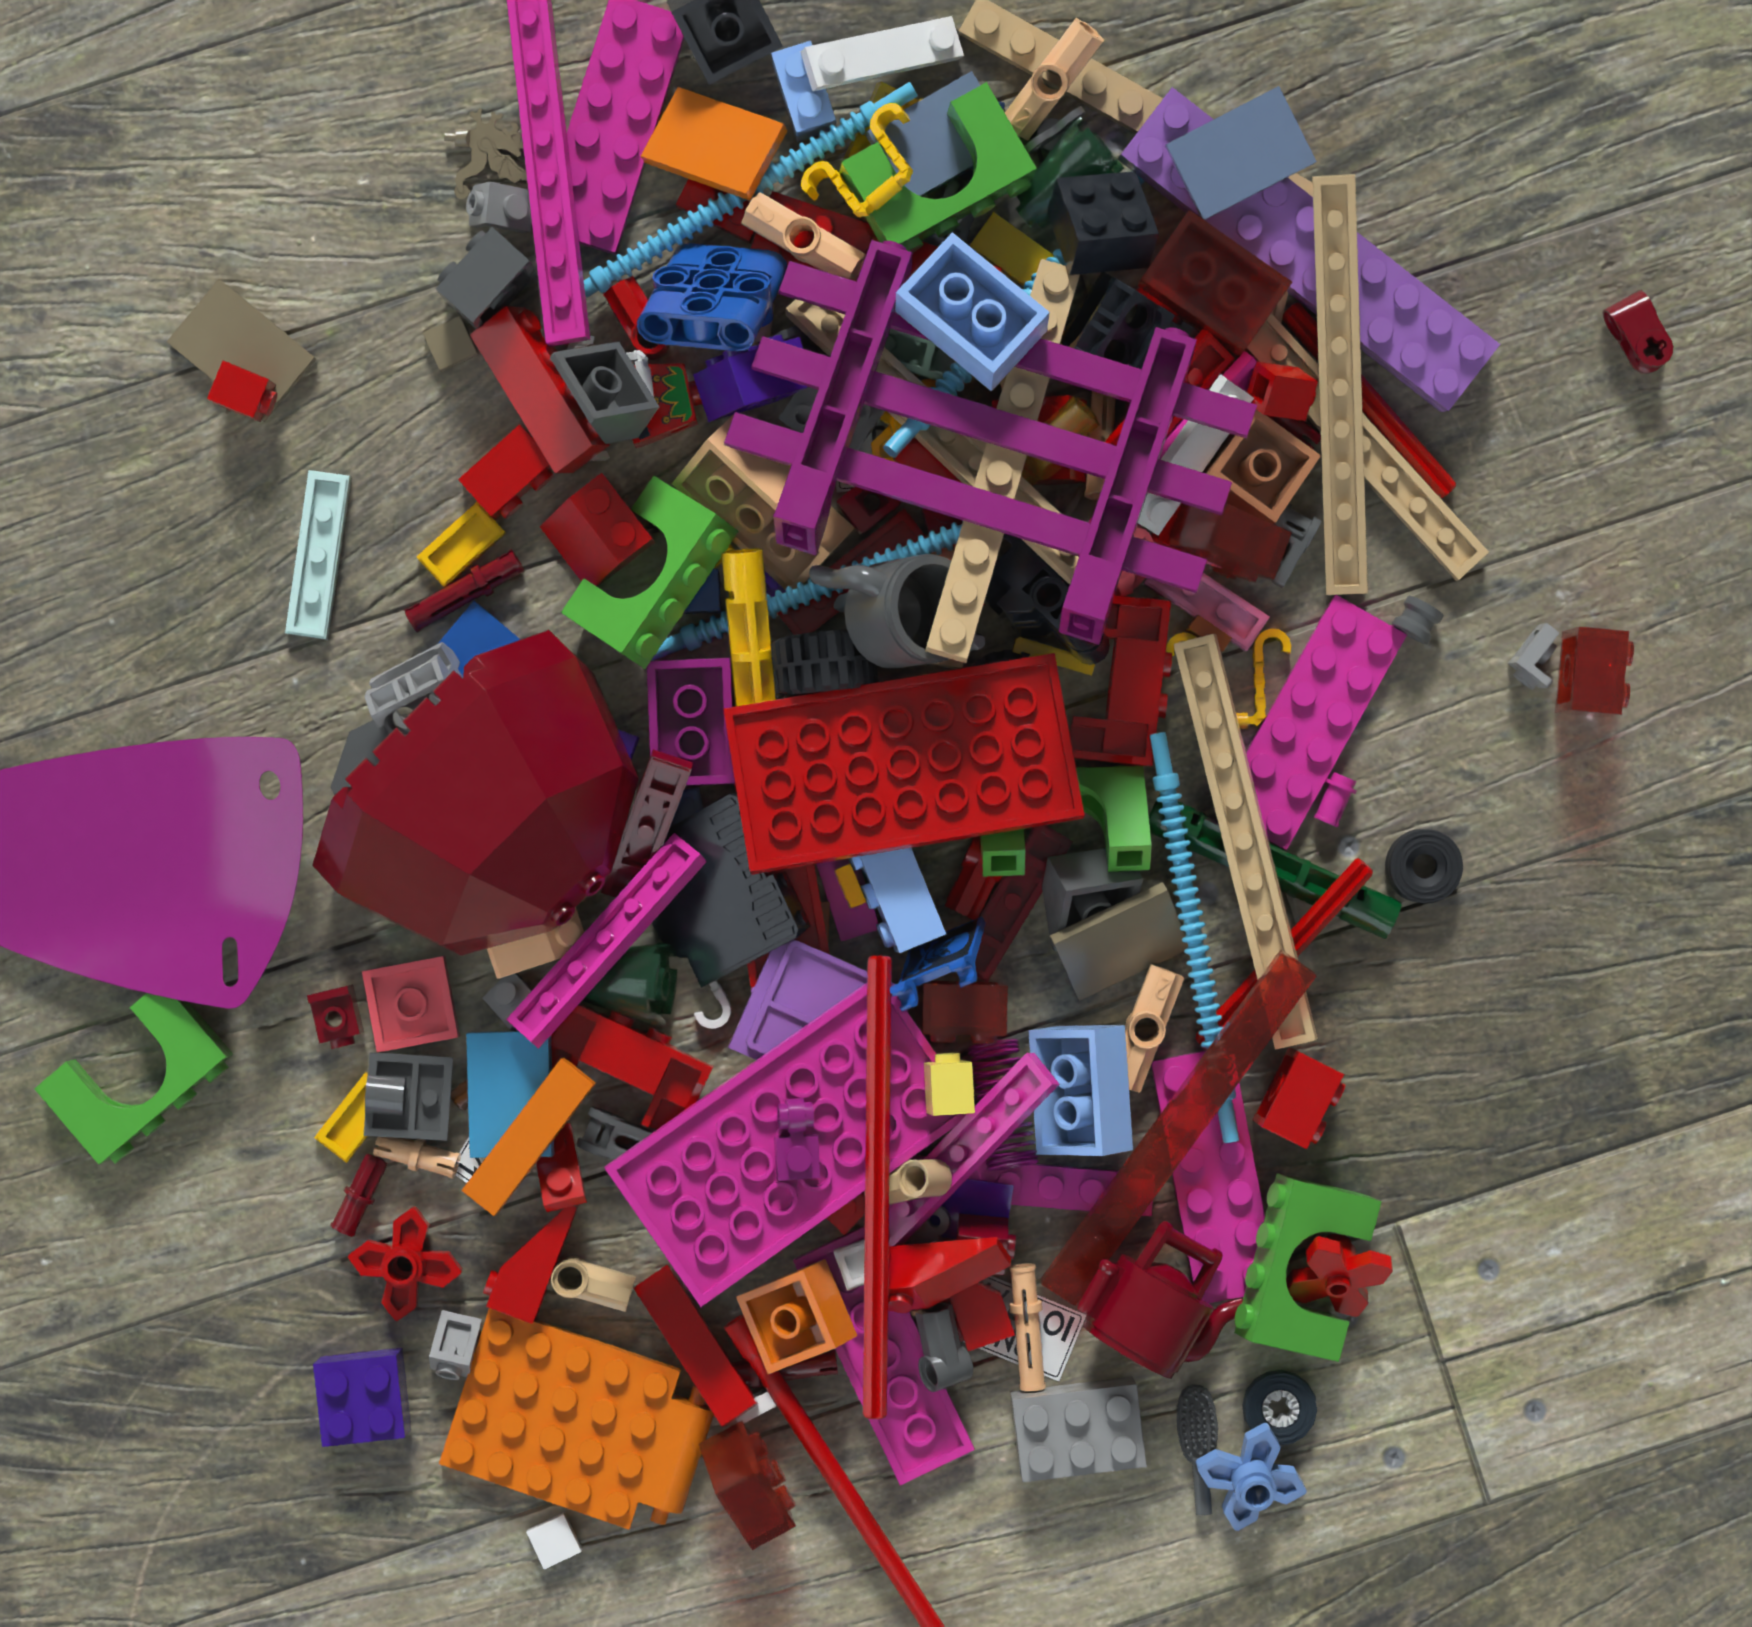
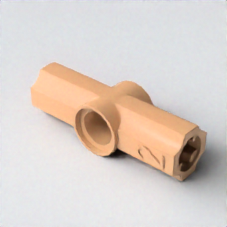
[1005,18,1104,141]
[741,192,866,281]
[1125,964,1185,1093]

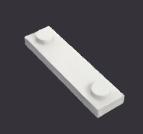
[800,16,964,91]
[1138,374,1254,535]

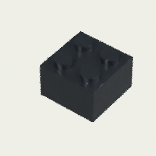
[667,0,783,85]
[1047,171,1159,275]

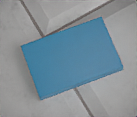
[466,1031,555,1158]

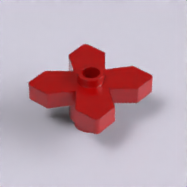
[348,1206,463,1321]
[1286,1234,1393,1317]

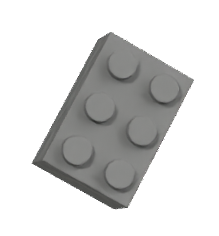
[1010,1376,1147,1482]

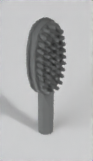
[1177,1384,1218,1515]

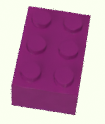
[647,658,735,786]

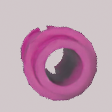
[1314,772,1357,827]

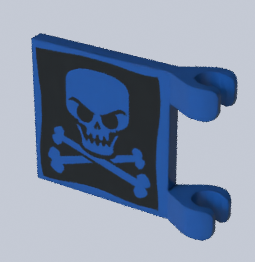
[890,917,986,1012]

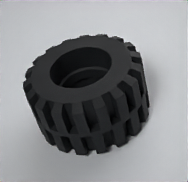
[771,629,879,698]

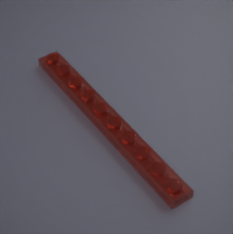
[1041,949,1317,1306]

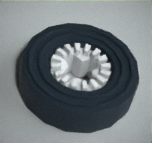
[1242,1370,1317,1445]

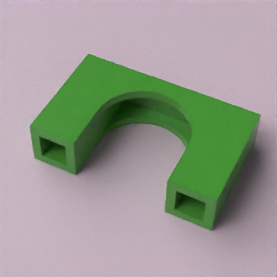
[839,82,1037,254]
[561,476,739,669]
[980,765,1152,877]
[34,993,233,1165]
[1234,1173,1382,1362]

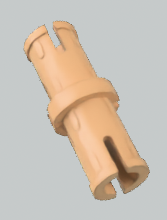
[373,1137,461,1179]

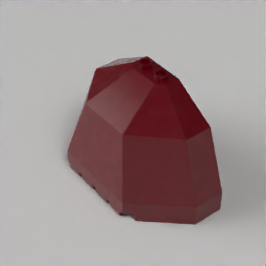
[312,630,639,956]

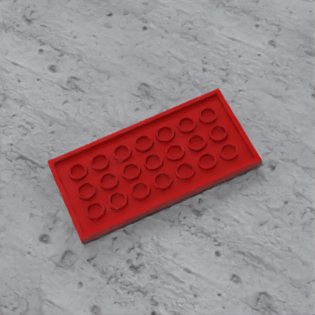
[723,653,1084,875]

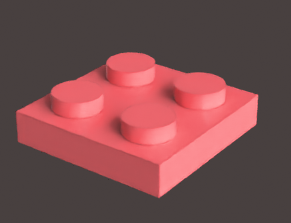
[362,956,460,1053]

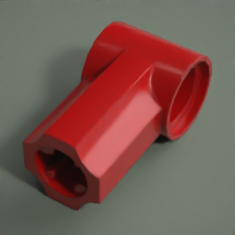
[603,276,670,360]
[944,836,1002,920]

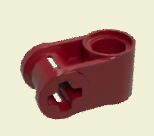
[1602,290,1674,374]

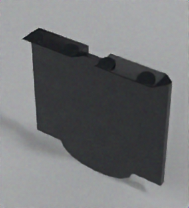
[652,793,811,988]

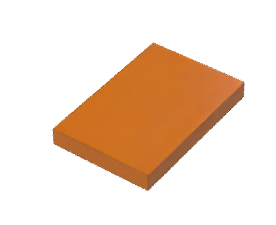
[641,87,787,201]

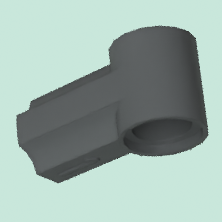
[915,1302,973,1392]

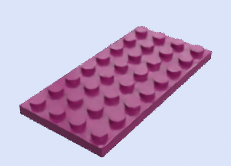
[604,983,967,1307]

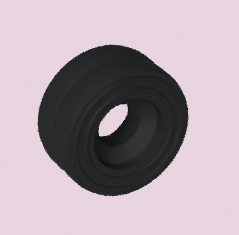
[1385,829,1463,903]

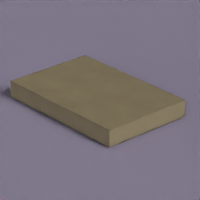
[167,279,316,422]
[1050,882,1188,1001]

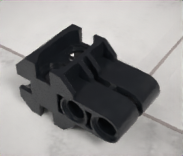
[1060,272,1224,369]
[985,533,1110,665]

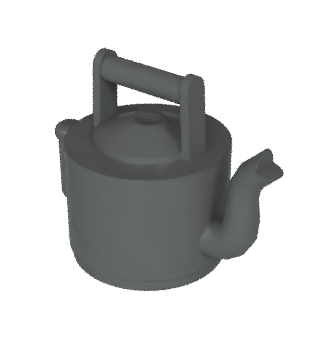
[809,554,985,668]

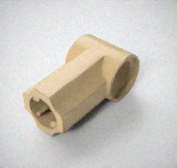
[864,1159,952,1205]
[551,1256,636,1312]

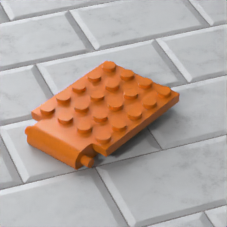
[439,1308,714,1530]

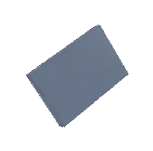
[865,71,980,197]
[1165,86,1317,221]

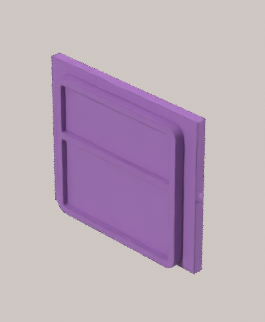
[728,940,900,1060]

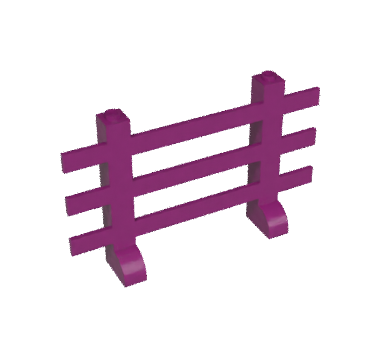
[724,240,1257,645]

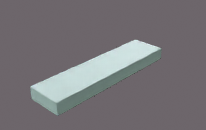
[285,470,352,640]

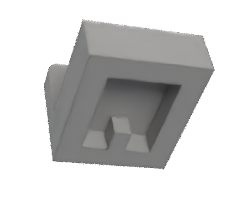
[1508,623,1559,690]
[429,1310,482,1380]

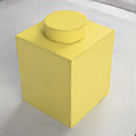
[924,1053,975,1116]

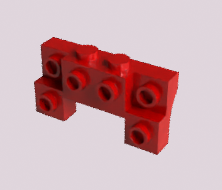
[1070,596,1172,767]
[551,1003,714,1130]

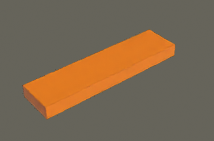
[461,1057,596,1216]

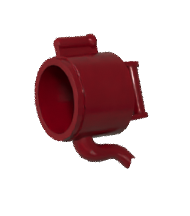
[1077,1221,1243,1379]

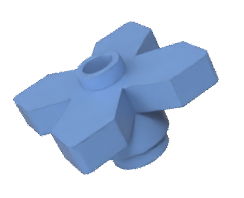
[1196,1423,1307,1531]

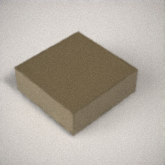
[423,316,478,372]

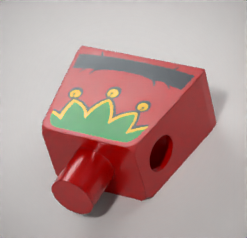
[632,363,702,448]

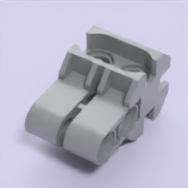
[364,642,463,735]

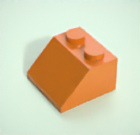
[736,1259,858,1374]

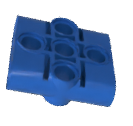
[637,243,788,351]

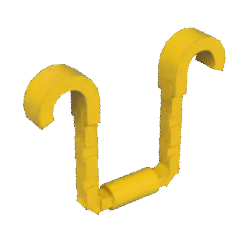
[801,103,913,217]
[1166,628,1291,729]

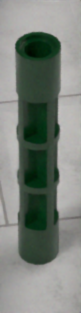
[1149,795,1402,939]

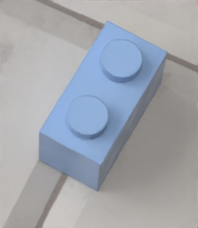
[771,41,836,142]

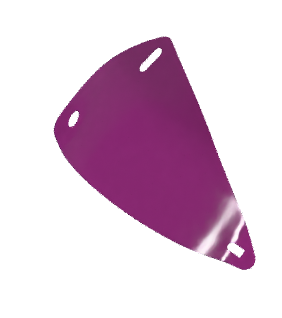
[0,737,303,1009]

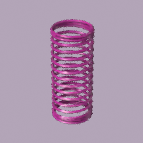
[967,1039,1039,1171]

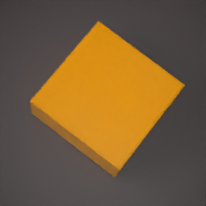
[834,864,866,909]

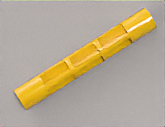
[722,548,776,707]

